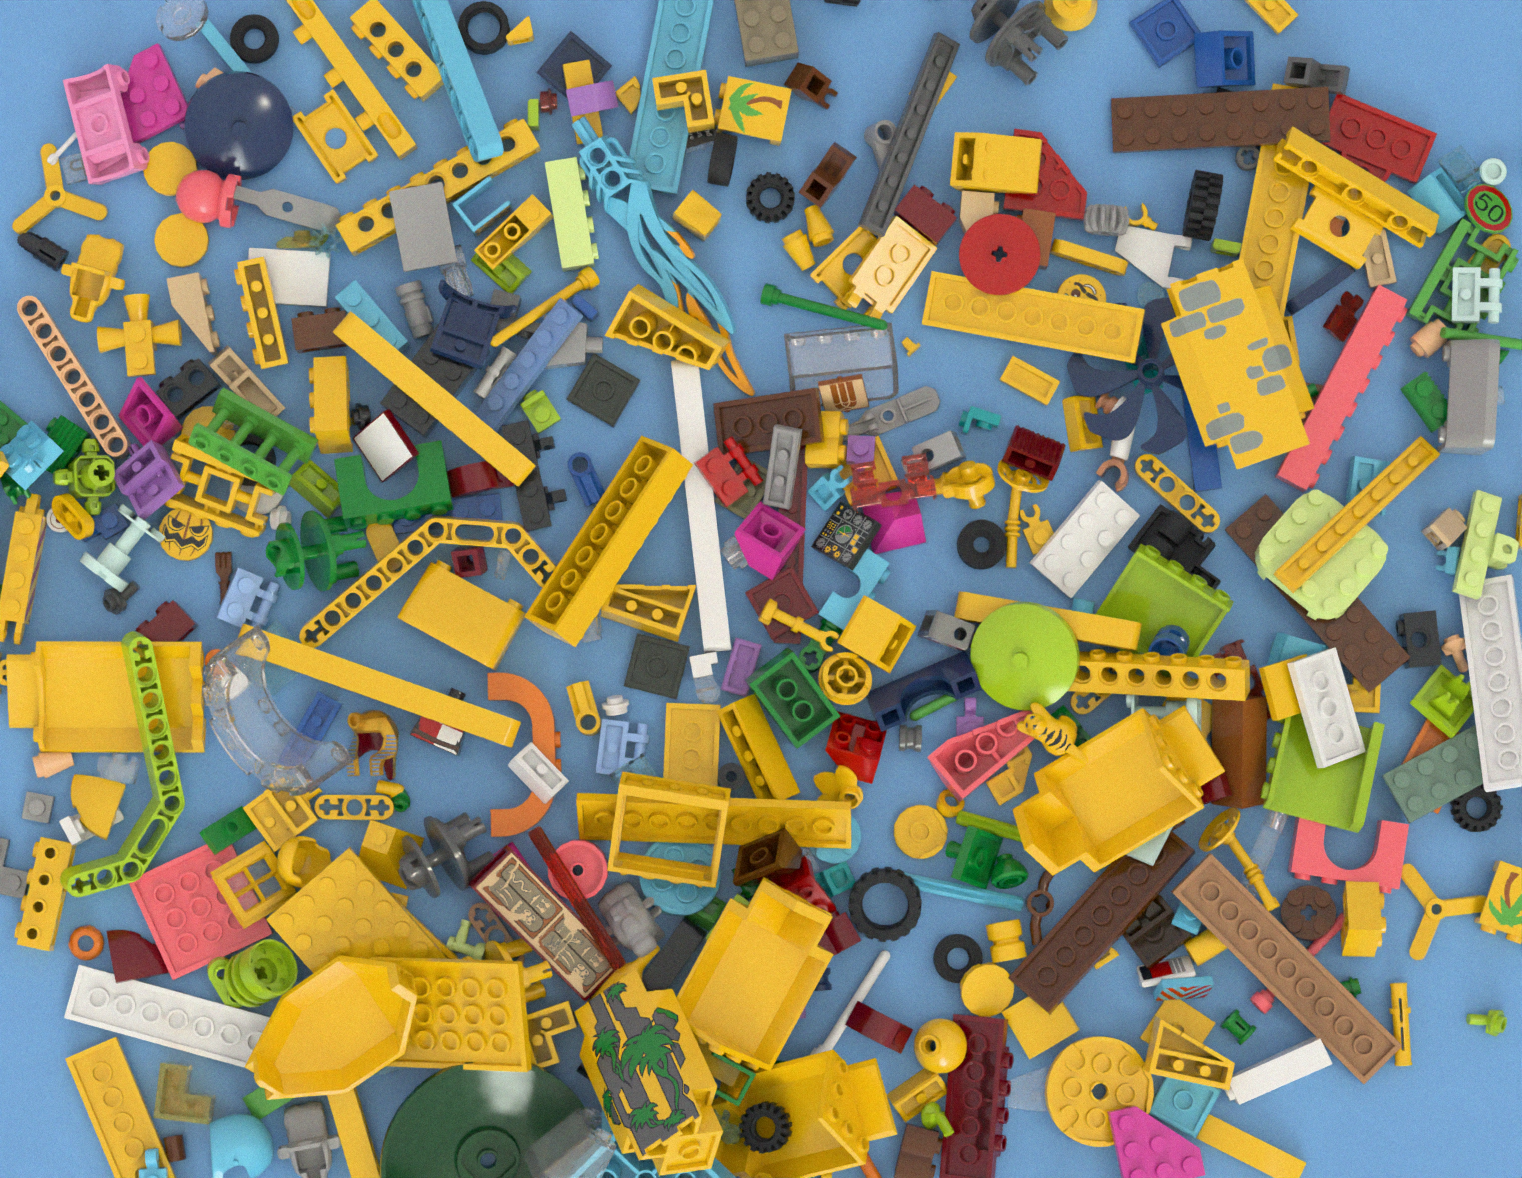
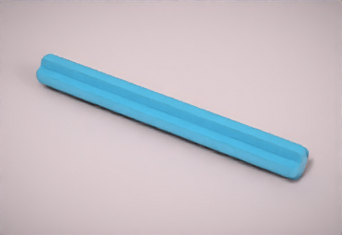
[891,872,1024,911]

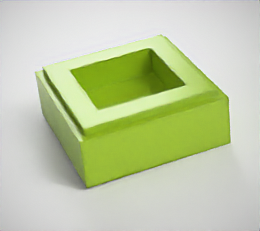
[528,99,540,131]
[1210,238,1241,257]

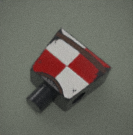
[410,688,466,756]

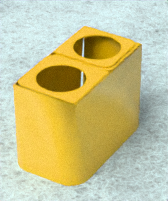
[672,190,722,242]

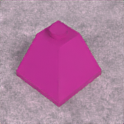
[734,501,806,580]

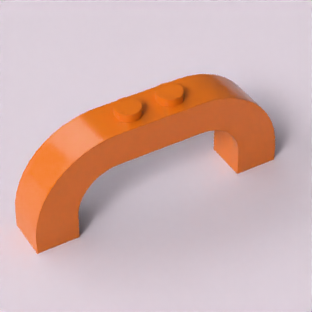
[487,673,562,837]

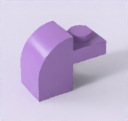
[566,80,619,116]

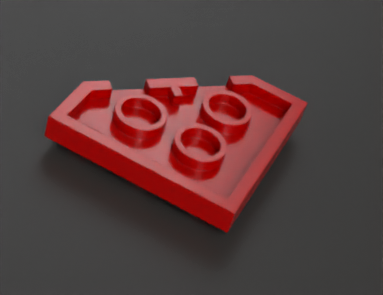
[1003,129,1087,221]

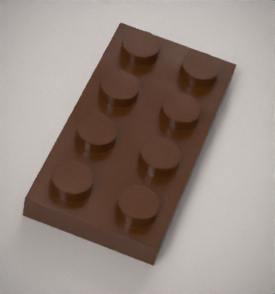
[713,388,824,454]

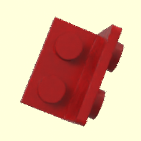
[771,855,837,913]

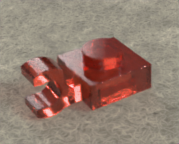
[1323,291,1364,343]

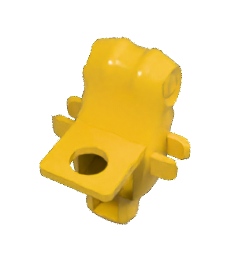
[61,234,125,323]

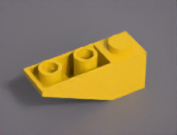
[474,194,554,270]

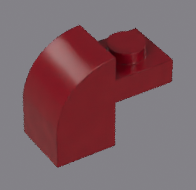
[447,461,514,498]
[845,1001,913,1054]

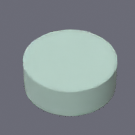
[1478,158,1507,186]

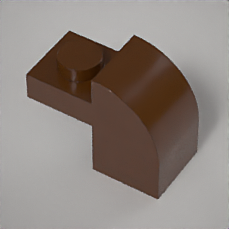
[798,142,857,208]

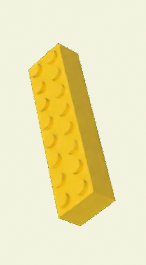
[524,435,693,647]

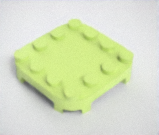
[1255,489,1388,620]

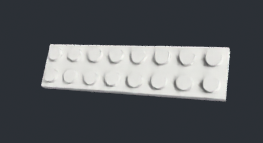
[1459,574,1522,792]
[64,965,270,1068]

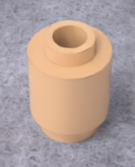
[1410,319,1448,358]

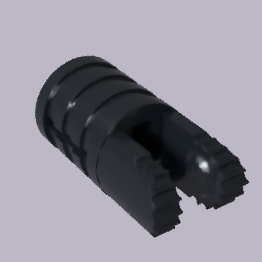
[17,232,69,272]

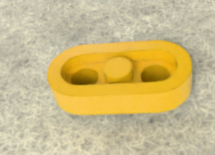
[52,493,95,540]

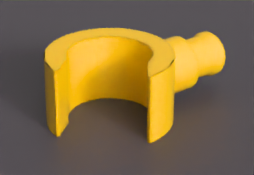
[1125,203,1158,231]

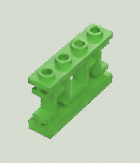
[1405,218,1519,340]

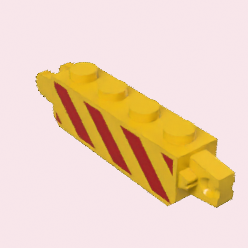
[0,493,47,645]

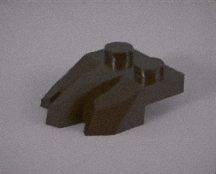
[1122,895,1192,970]

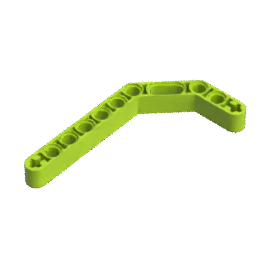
[60,631,185,897]

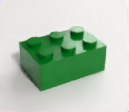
[744,647,840,749]

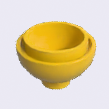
[914,1018,967,1073]

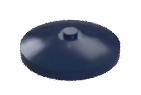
[184,71,293,180]

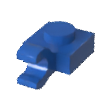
[83,503,129,542]

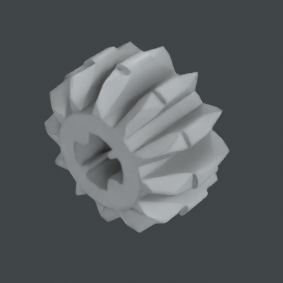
[1083,204,1130,237]

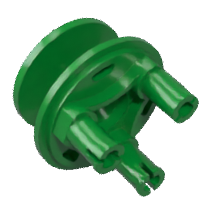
[266,510,366,592]

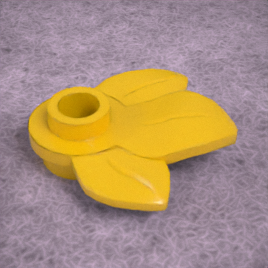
[813,765,863,809]

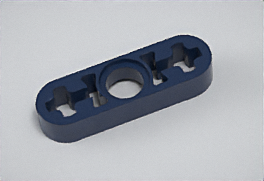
[1286,262,1355,316]

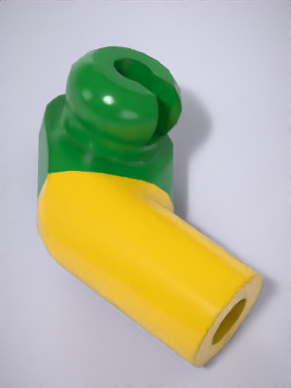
[376,779,410,812]

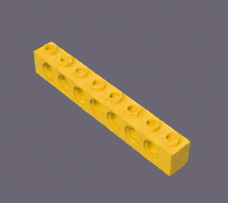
[336,118,541,257]
[1068,649,1250,701]

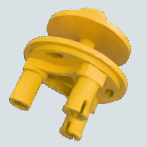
[462,938,552,1003]

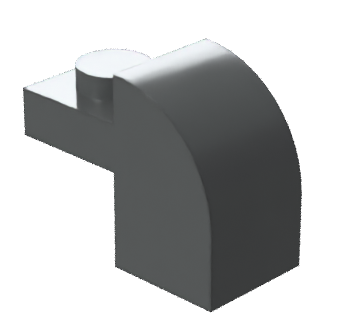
[1283,57,1350,95]
[490,289,540,341]

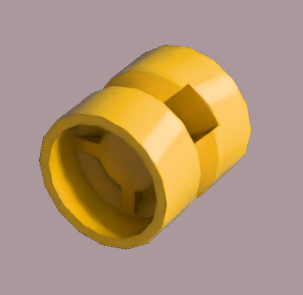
[985,919,1027,963]

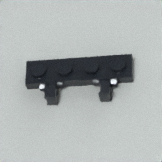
[502,420,567,532]

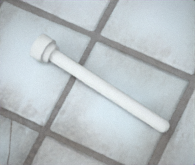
[810,950,890,1055]

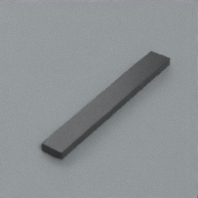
[858,32,960,237]

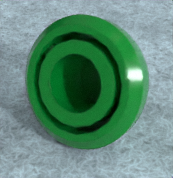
[991,854,1029,889]

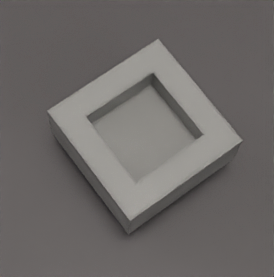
[21,792,55,823]

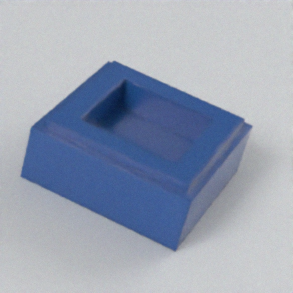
[571,294,599,322]

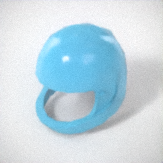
[209,1114,274,1178]

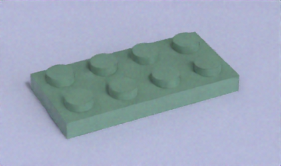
[1382,725,1483,824]

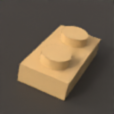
[1362,229,1397,289]

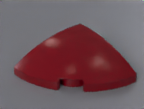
[106,930,169,984]

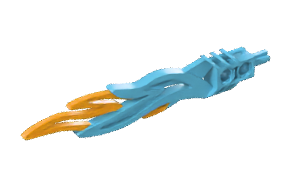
[572,116,755,396]

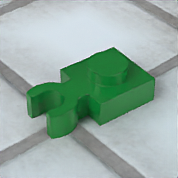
[0,472,32,505]

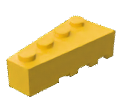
[605,284,730,370]

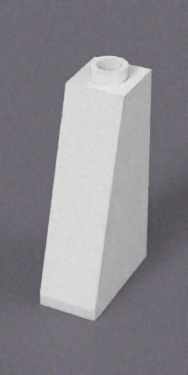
[1224,1037,1332,1105]

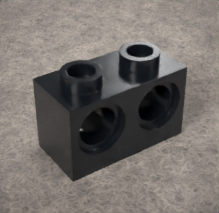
[156,358,222,420]

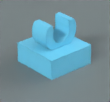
[1435,546,1461,576]

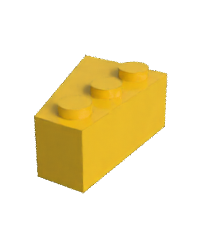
[1143,1016,1235,1090]

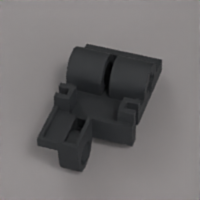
[1128,504,1221,589]

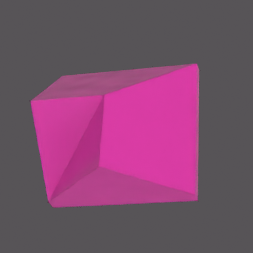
[861,490,926,554]

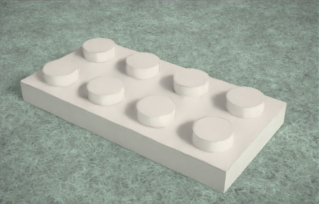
[1030,480,1140,598]
[1287,647,1366,768]

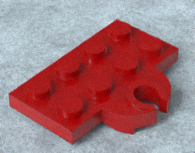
[1321,94,1437,184]

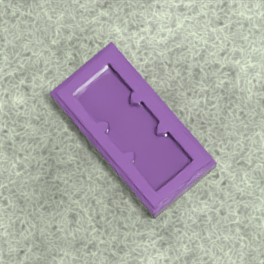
[720,638,762,697]

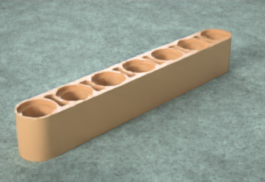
[17,296,131,459]

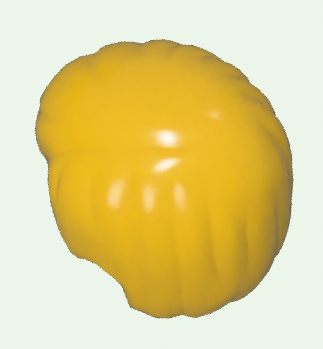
[277,836,331,888]

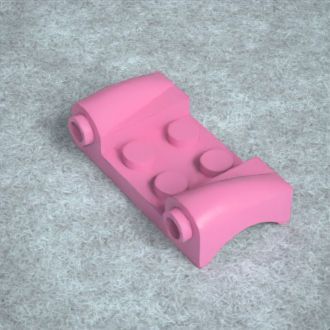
[63,64,150,185]

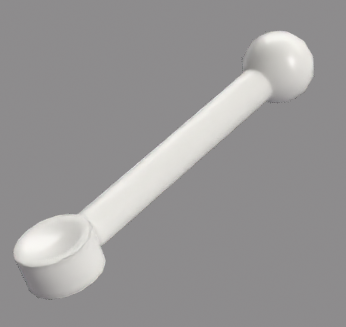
[47,131,77,165]

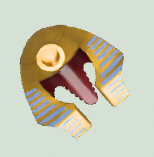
[344,710,399,780]

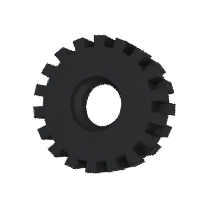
[1182,170,1223,241]

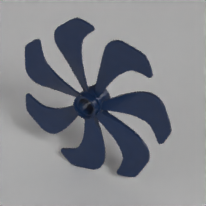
[1067,297,1187,455]

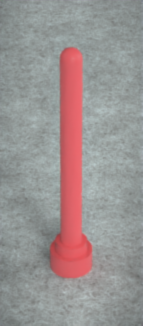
[1249,913,1344,1014]

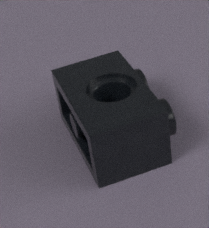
[1396,610,1442,669]

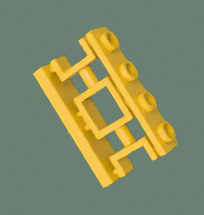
[164,434,276,538]

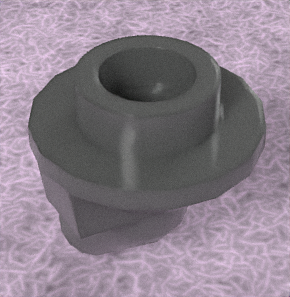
[102,581,140,615]

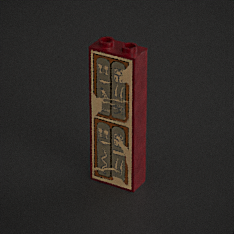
[468,845,623,1002]

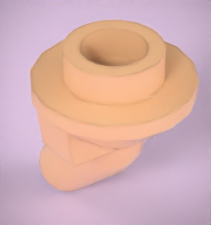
[1440,634,1468,673]

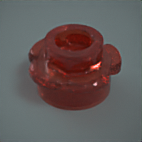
[540,88,557,115]

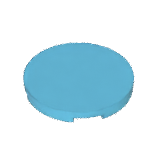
[639,842,721,916]

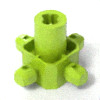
[53,439,117,516]

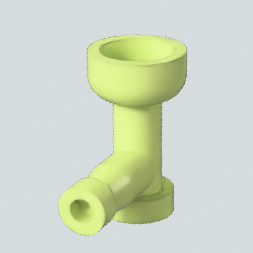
[446,919,486,960]

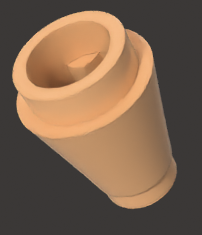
[32,752,74,779]

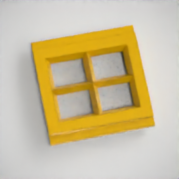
[210,840,296,929]

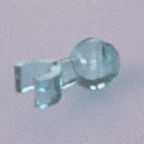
[713,1109,741,1145]

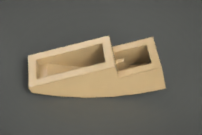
[208,345,285,416]

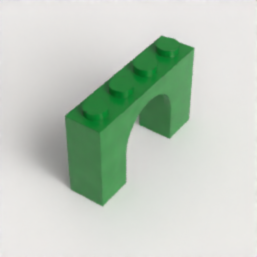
[334,440,454,530]

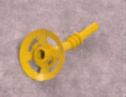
[997,460,1049,568]
[1198,807,1277,911]

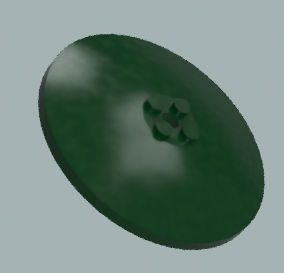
[380,1062,598,1178]

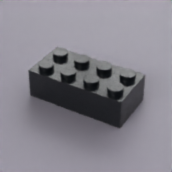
[380,324,490,438]

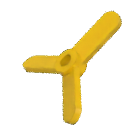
[12,143,108,234]
[1401,864,1486,960]

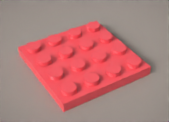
[129,844,274,980]

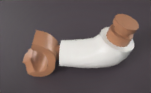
[1095,393,1135,493]

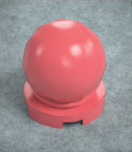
[176,170,242,228]

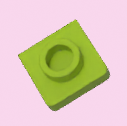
[520,389,561,434]

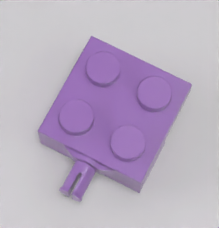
[114,440,185,520]

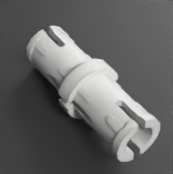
[473,346,517,399]

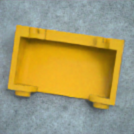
[397,560,526,671]

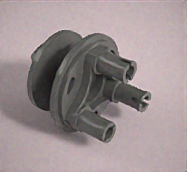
[969,0,1068,86]
[398,812,494,898]

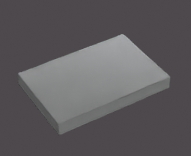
[389,182,458,272]

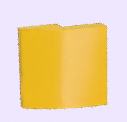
[1002,996,1079,1060]

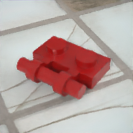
[694,436,763,507]

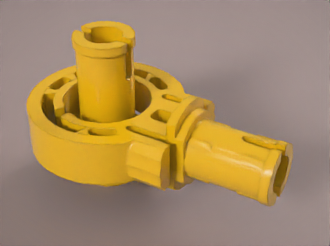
[917,461,995,509]

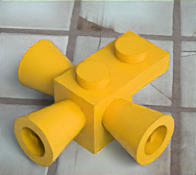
[97,294,182,377]

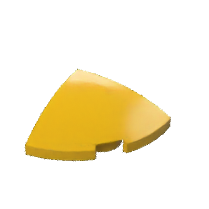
[71,774,126,840]

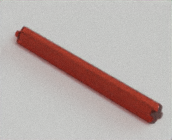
[528,826,626,971]

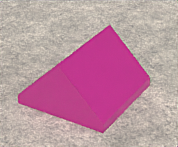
[118,377,183,446]

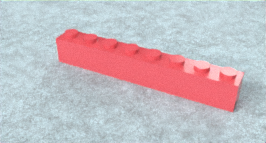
[1275,285,1408,492]

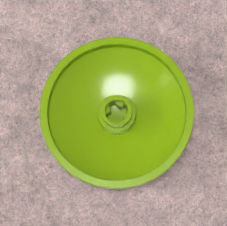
[970,602,1080,711]

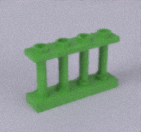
[188,387,318,495]

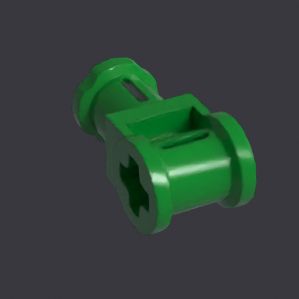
[798,618,843,672]

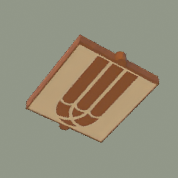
[818,374,869,412]

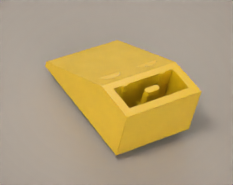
[950,132,1042,193]

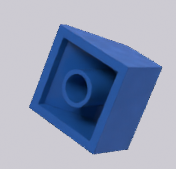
[1194,30,1256,87]

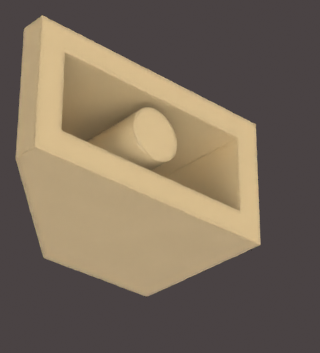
[1421,508,1467,551]

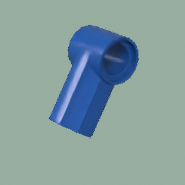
[568,452,605,507]

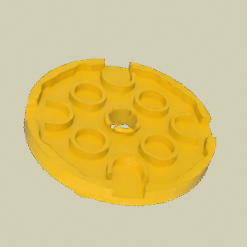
[1045,1036,1154,1147]

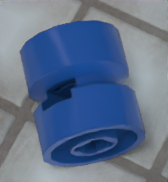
[1148,625,1190,671]

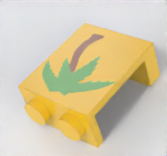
[714,76,792,146]
[1474,861,1522,944]

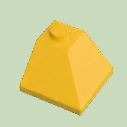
[359,820,425,889]

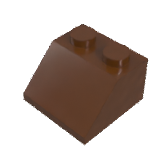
[733,828,802,887]

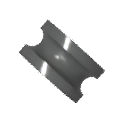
[1235,146,1260,171]

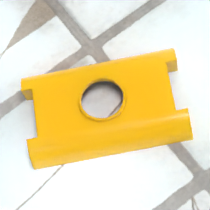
[293,89,379,184]
[1290,185,1383,270]
[810,226,877,310]

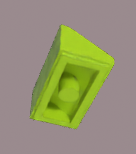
[471,253,532,294]
[289,460,341,518]

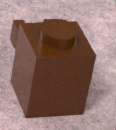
[784,62,838,110]

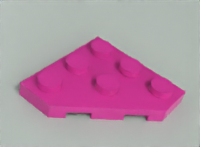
[121,43,188,144]
[1108,1106,1205,1178]

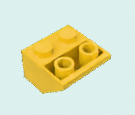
[837,595,917,674]

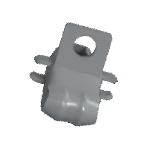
[598,881,665,958]
[277,1101,341,1178]

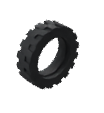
[848,867,922,942]

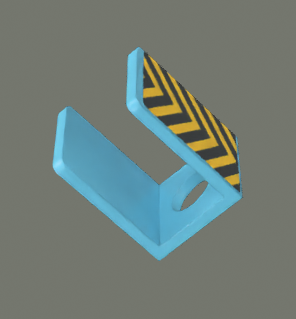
[452,176,513,237]

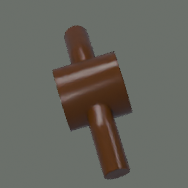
[1025,869,1055,945]

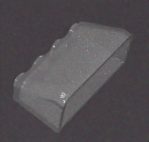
[784,322,899,406]

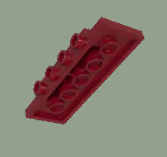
[939,1014,1014,1178]

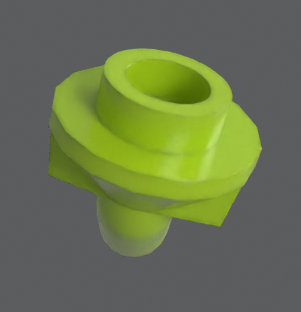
[1466,1009,1507,1036]
[921,1102,954,1137]

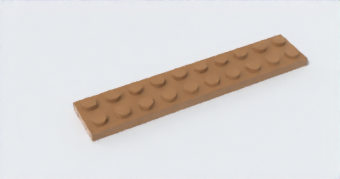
[1171,853,1402,1084]

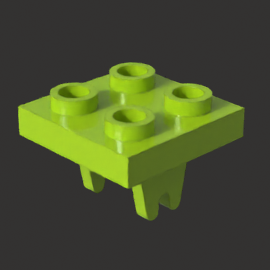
[1409,665,1474,739]

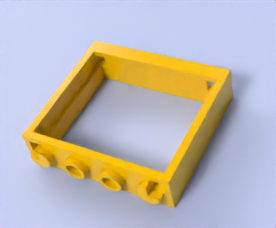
[607,771,731,888]

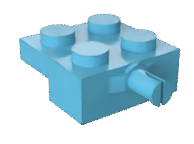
[0,420,63,490]

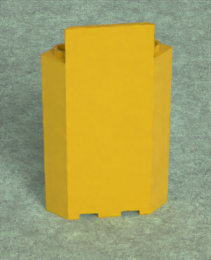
[6,641,206,753]

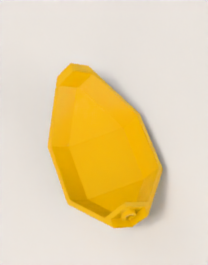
[245,955,417,1100]

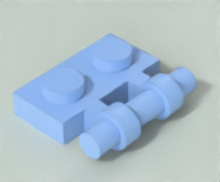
[216,567,280,629]
[595,719,650,776]

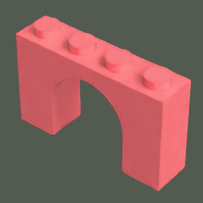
[1287,817,1409,894]

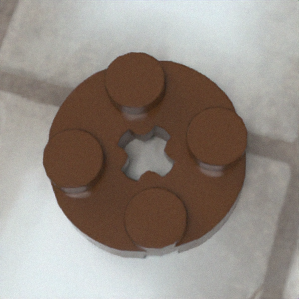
[1281,885,1336,941]

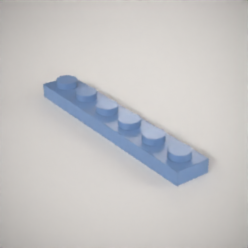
[474,298,583,433]

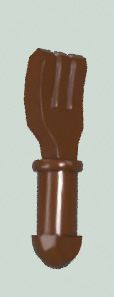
[215,552,232,605]

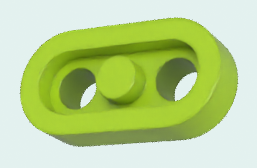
[207,957,243,1008]

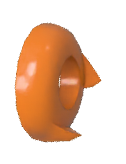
[68,925,105,961]

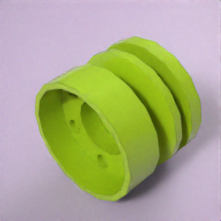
[224,939,298,1007]

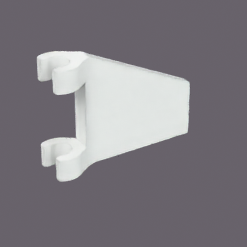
[1115,226,1192,289]

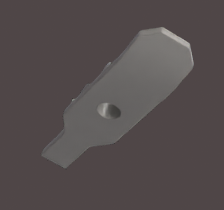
[233,186,341,234]
[843,386,941,442]

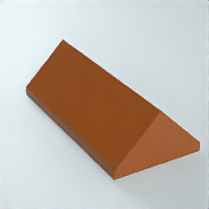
[1211,695,1267,809]

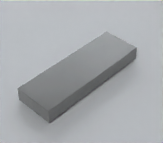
[763,424,802,510]

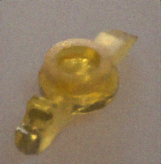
[276,230,328,248]

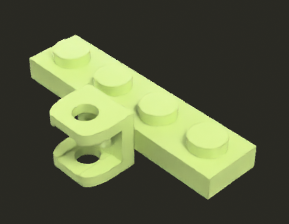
[1452,490,1519,600]

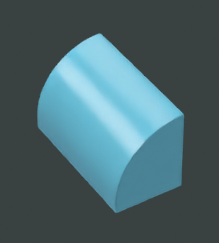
[1407,167,1467,235]

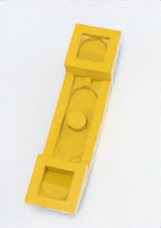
[1196,1114,1306,1178]

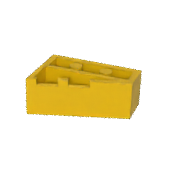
[309,356,353,454]
[601,584,696,642]

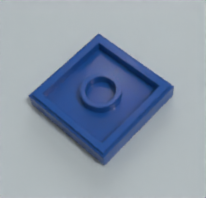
[1129,0,1201,68]

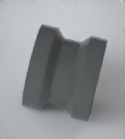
[899,724,922,752]

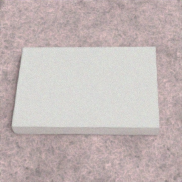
[248,248,331,307]

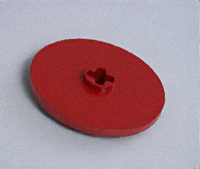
[959,214,1041,296]

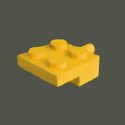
[243,776,322,852]

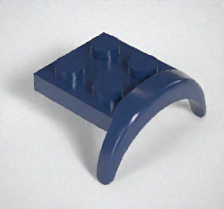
[429,280,517,370]

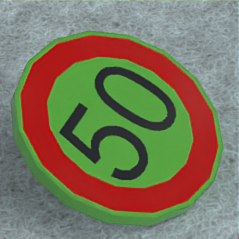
[1464,184,1513,234]

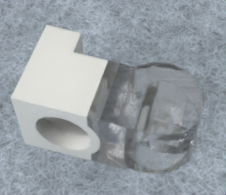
[689,652,720,704]

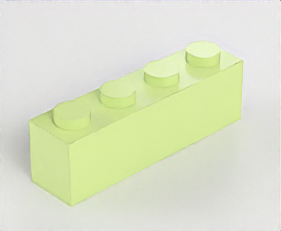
[545,157,599,272]

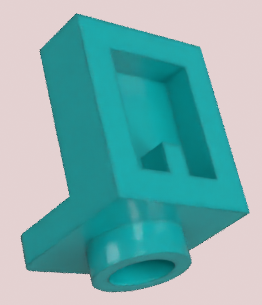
[958,406,1002,435]

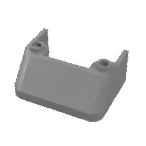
[1437,339,1500,455]

